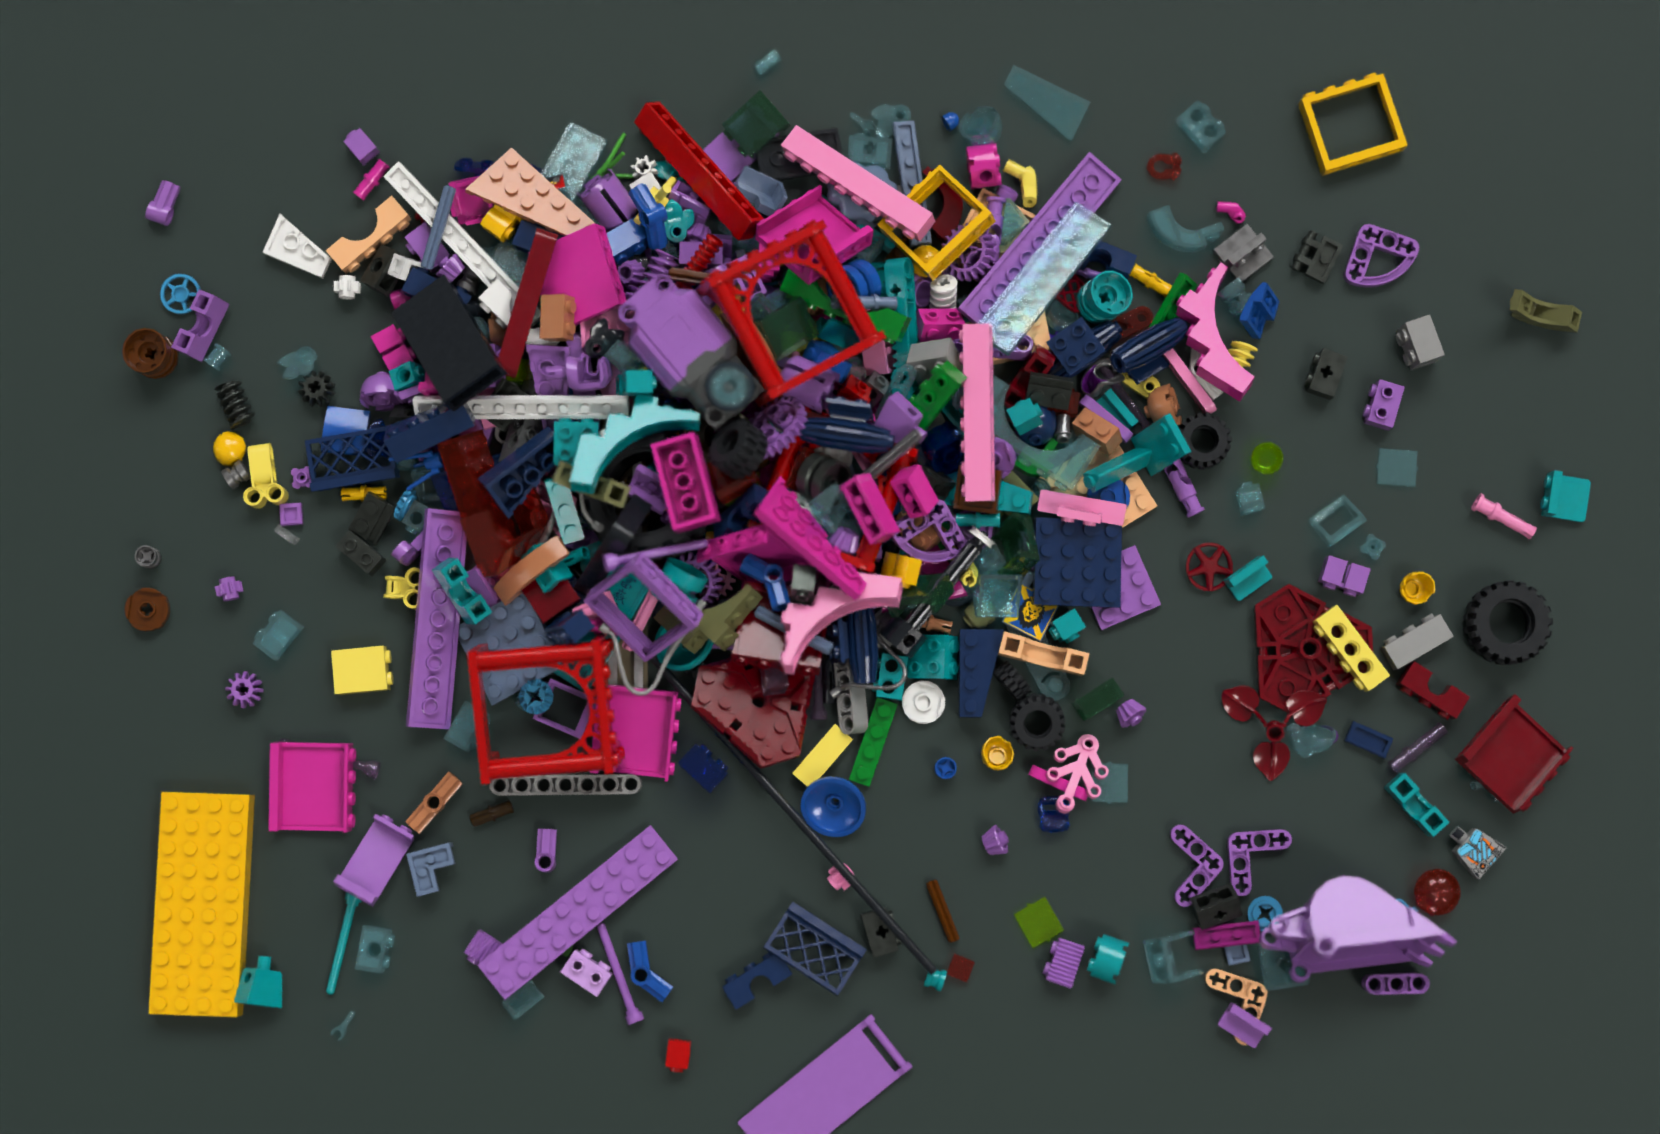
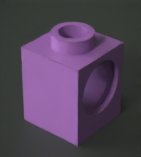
[343,128,380,166]

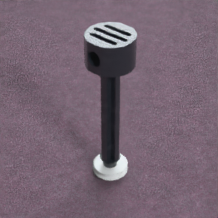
[879,525,995,659]

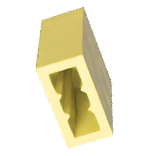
[331,646,393,695]

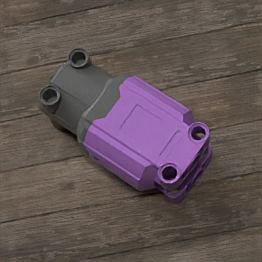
[618,274,765,432]

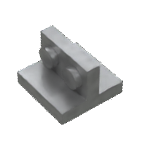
[1213,224,1274,284]

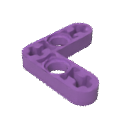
[391,531,423,566]
[1170,825,1224,907]
[1227,829,1292,896]

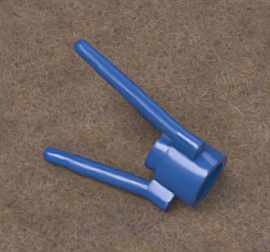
[388,450,446,491]

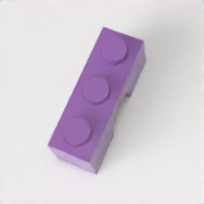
[171,289,229,362]

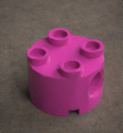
[966,143,1002,189]

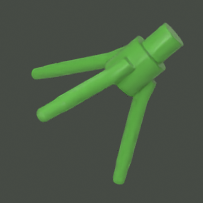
[591,133,634,179]

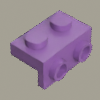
[628,464,667,514]

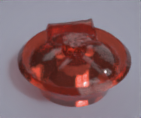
[1414,869,1461,917]

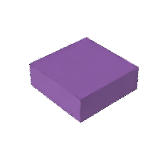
[279,503,304,526]

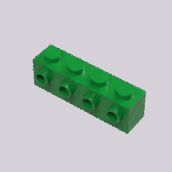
[908,360,968,431]

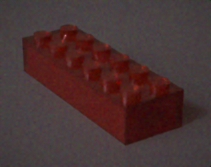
[437,429,523,569]

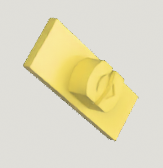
[792,724,853,787]

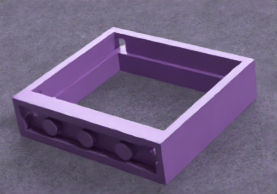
[584,552,704,662]

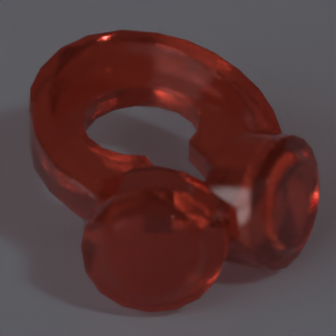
[1147,152,1182,181]

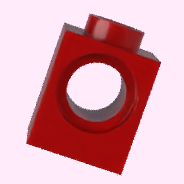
[665,1038,692,1072]

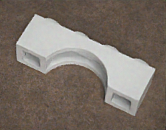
[479,279,560,353]

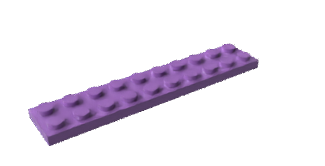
[957,152,1122,334]
[406,508,469,729]
[478,825,678,1000]

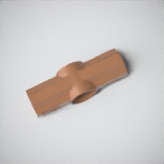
[405,771,463,834]

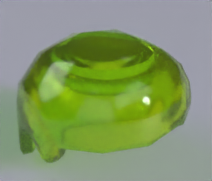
[1251,442,1284,475]

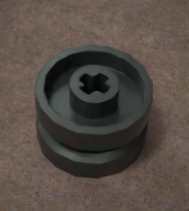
[796,452,852,508]

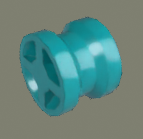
[923,970,947,992]

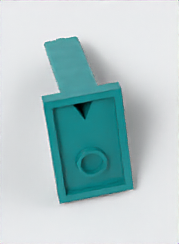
[1083,413,1191,493]

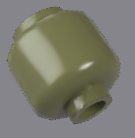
[963,598,996,629]

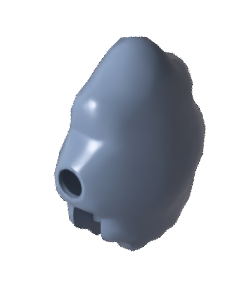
[827,161,897,228]

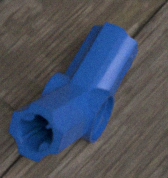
[628,183,668,250]
[740,553,791,612]
[627,940,673,1002]

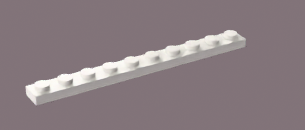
[383,161,541,329]
[412,395,631,419]

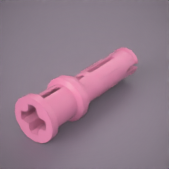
[1471,493,1537,540]

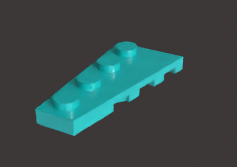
[944,462,1033,514]

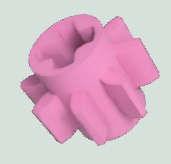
[827,863,854,890]

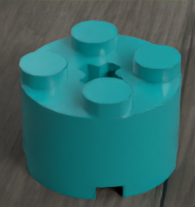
[1087,934,1129,985]

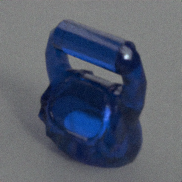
[1037,796,1070,832]

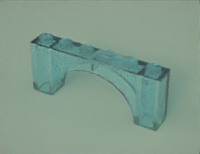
[962,375,1101,491]

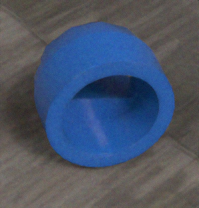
[941,112,959,131]

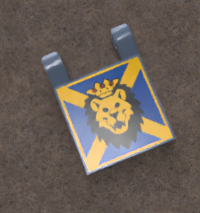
[1002,570,1059,642]

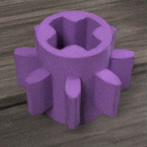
[214,576,243,602]

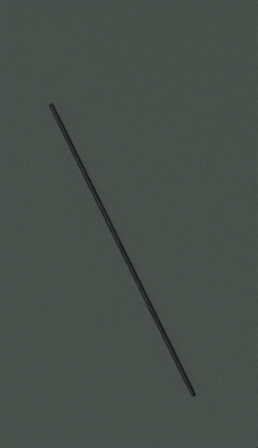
[451,434,938,975]

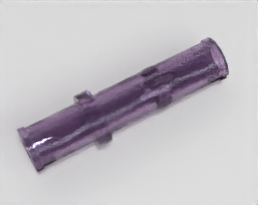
[1388,722,1448,773]

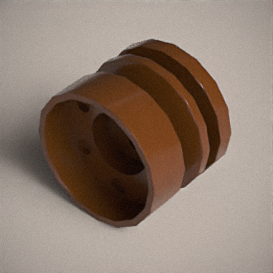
[122,328,179,379]

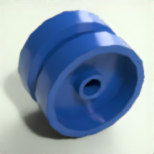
[826,259,882,298]

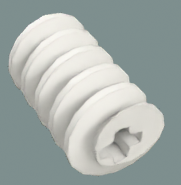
[929,274,958,309]

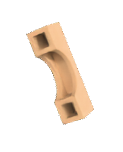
[326,196,412,274]
[998,632,1090,677]

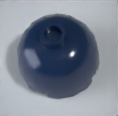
[1013,406,1057,446]

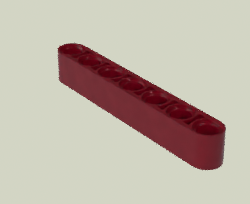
[498,228,558,378]

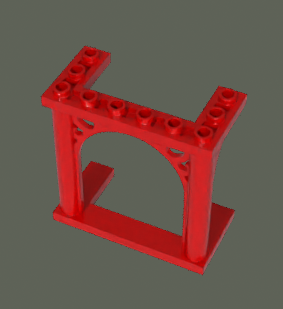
[696,219,886,407]
[748,406,918,574]
[467,633,625,784]

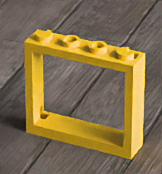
[1298,73,1408,176]
[877,165,996,281]

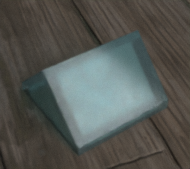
[971,574,1023,618]

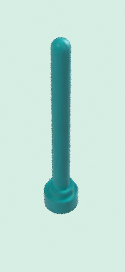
[326,892,362,995]

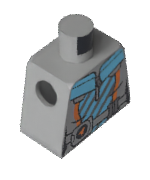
[1449,826,1506,879]

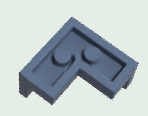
[734,166,788,216]
[407,842,456,897]

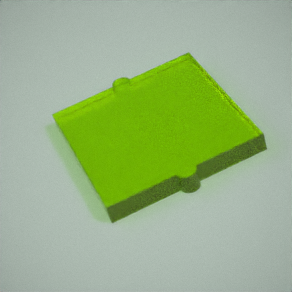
[1014,897,1064,948]

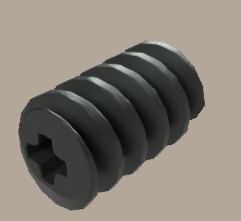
[214,381,255,429]

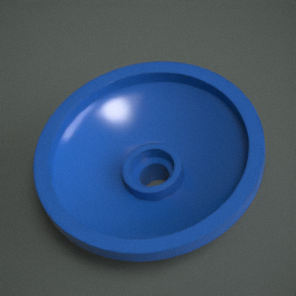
[801,777,866,837]

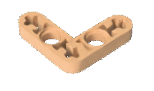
[1204,968,1268,1045]

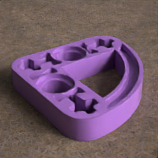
[1344,224,1419,287]
[891,499,967,562]

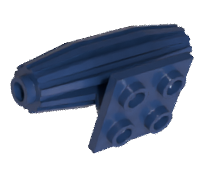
[1046,317,1123,378]
[1110,317,1188,385]
[800,396,895,453]
[826,608,878,684]

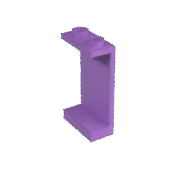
[703,103,779,182]
[334,814,414,907]

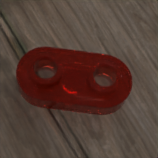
[1113,306,1153,338]

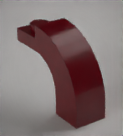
[922,166,963,244]

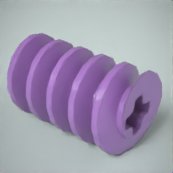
[639,249,678,290]

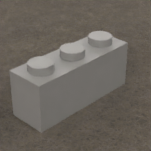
[1380,613,1454,670]

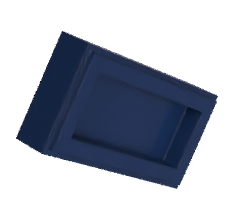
[1344,721,1394,759]

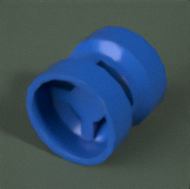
[934,757,957,779]

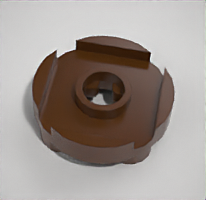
[125,588,170,632]

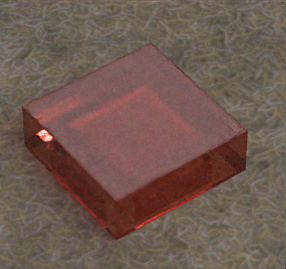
[947,953,975,982]

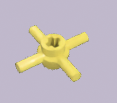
[633,176,677,225]

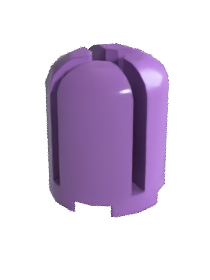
[577,169,637,231]
[780,356,840,414]

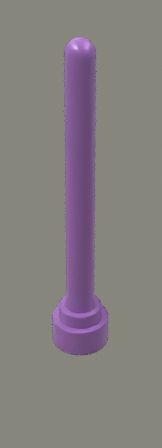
[603,539,708,572]
[597,922,644,1025]

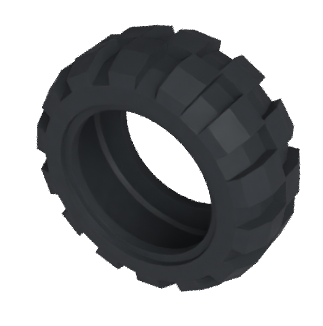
[583,430,717,563]

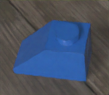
[802,339,852,383]

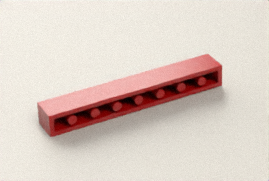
[634,101,764,241]

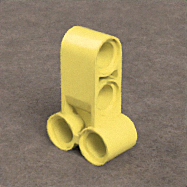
[243,443,289,509]

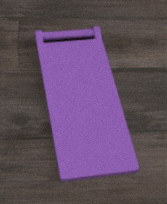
[738,1014,912,1134]

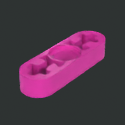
[1028,765,1088,801]

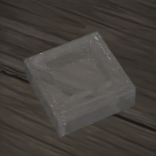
[274,524,300,545]

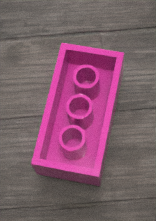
[651,432,721,533]

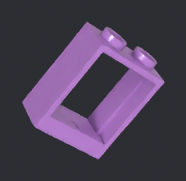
[533,678,597,739]

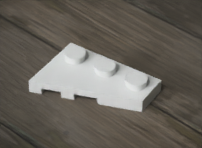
[263,214,332,279]

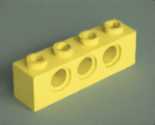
[1312,605,1390,692]

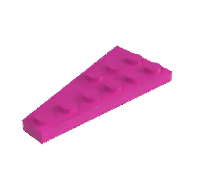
[753,476,867,601]

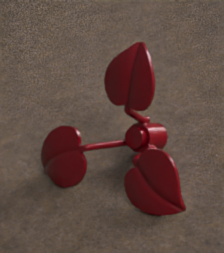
[1221,685,1327,781]

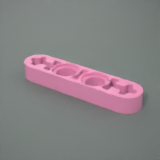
[1162,348,1217,414]

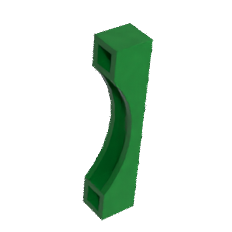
[780,268,912,344]

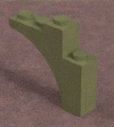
[654,584,763,654]

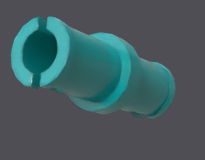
[956,512,1000,529]

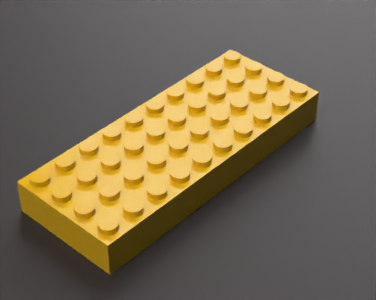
[149,792,255,1017]

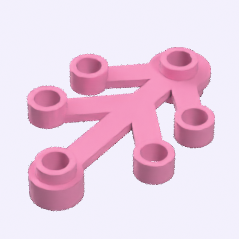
[1046,734,1108,814]

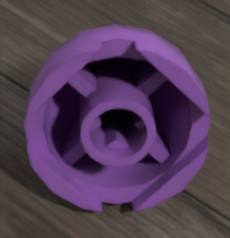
[359,372,403,411]

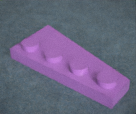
[526,344,570,431]

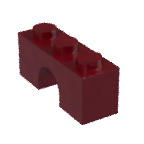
[999,344,1056,409]
[1396,661,1470,720]

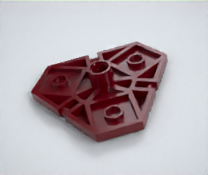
[1254,584,1373,714]
[690,657,815,769]

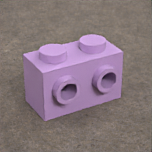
[561,948,613,997]

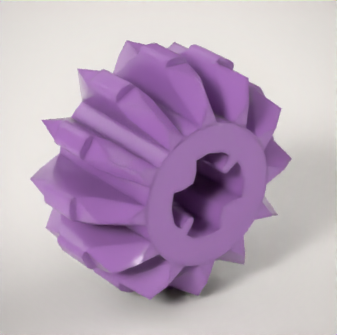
[225,671,264,708]

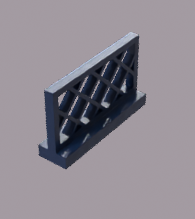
[304,426,400,492]
[763,902,867,996]

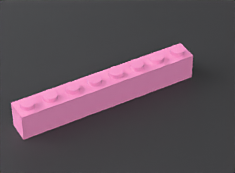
[781,125,936,242]
[959,323,995,502]

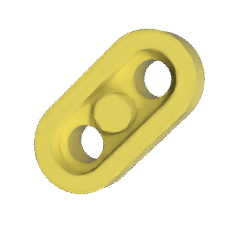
[1121,372,1160,399]

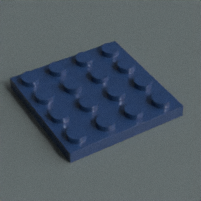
[1033,517,1122,608]

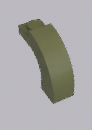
[1510,289,1582,333]
[552,461,631,508]

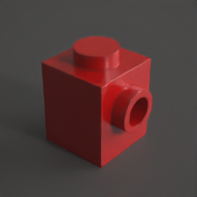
[835,374,872,404]

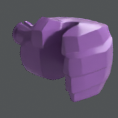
[546,352,613,391]

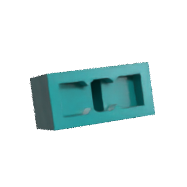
[872,653,908,701]

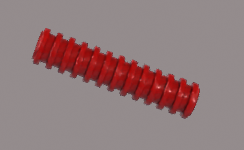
[674,234,723,289]

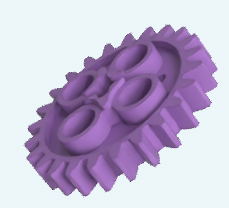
[749,396,807,459]

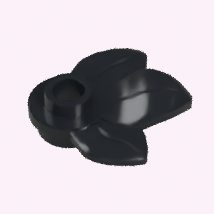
[584,318,625,361]

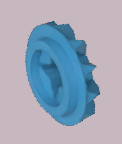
[394,489,417,521]
[518,679,553,714]
[1247,896,1283,931]

